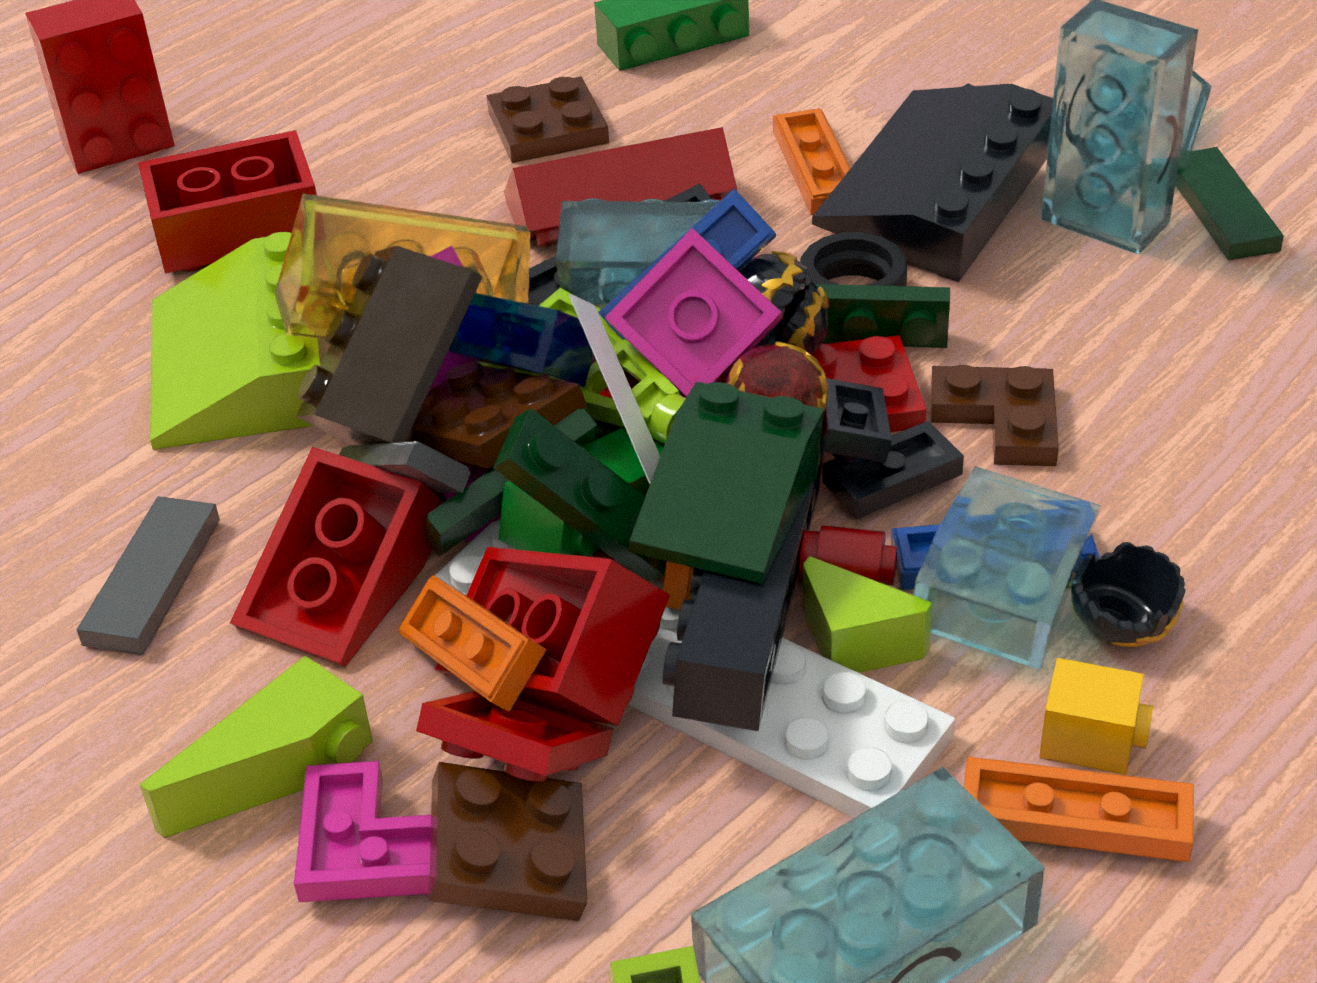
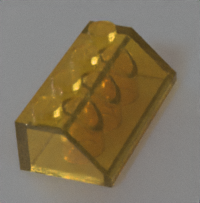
[275,194,530,339]

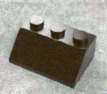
[296,245,483,445]

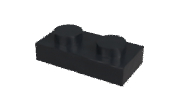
[818,378,892,464]
[822,421,964,519]

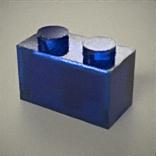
[448,293,594,388]

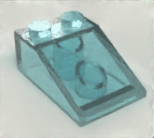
[914,466,1101,670]

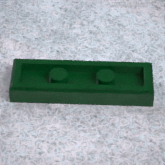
[1165,147,1284,260]
[426,408,597,557]

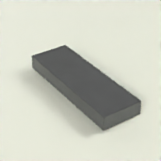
[339,441,471,493]
[76,496,220,655]

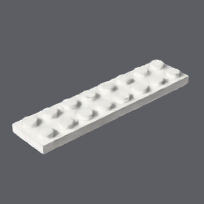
[424,520,955,832]

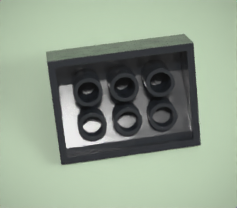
[812,84,1061,282]

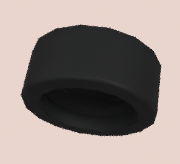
[800,232,907,286]

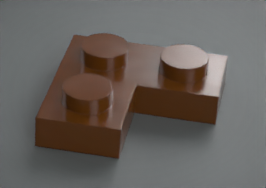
[931,365,1059,466]

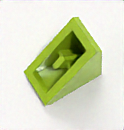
[803,556,933,673]

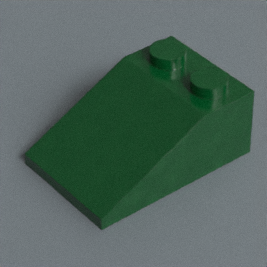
[629,381,824,584]

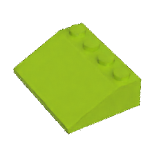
[150,231,326,450]

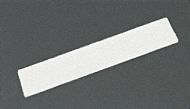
[569,294,660,484]

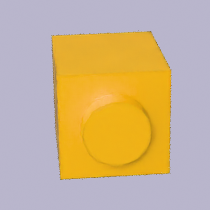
[1039,658,1154,775]

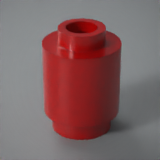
[799,525,897,586]

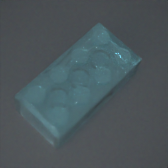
[1041,0,1199,255]
[691,767,1045,983]

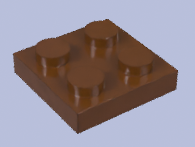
[486,76,609,163]
[429,762,587,921]

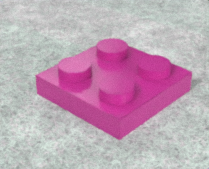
[605,228,783,397]

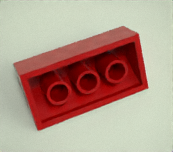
[504,127,737,247]

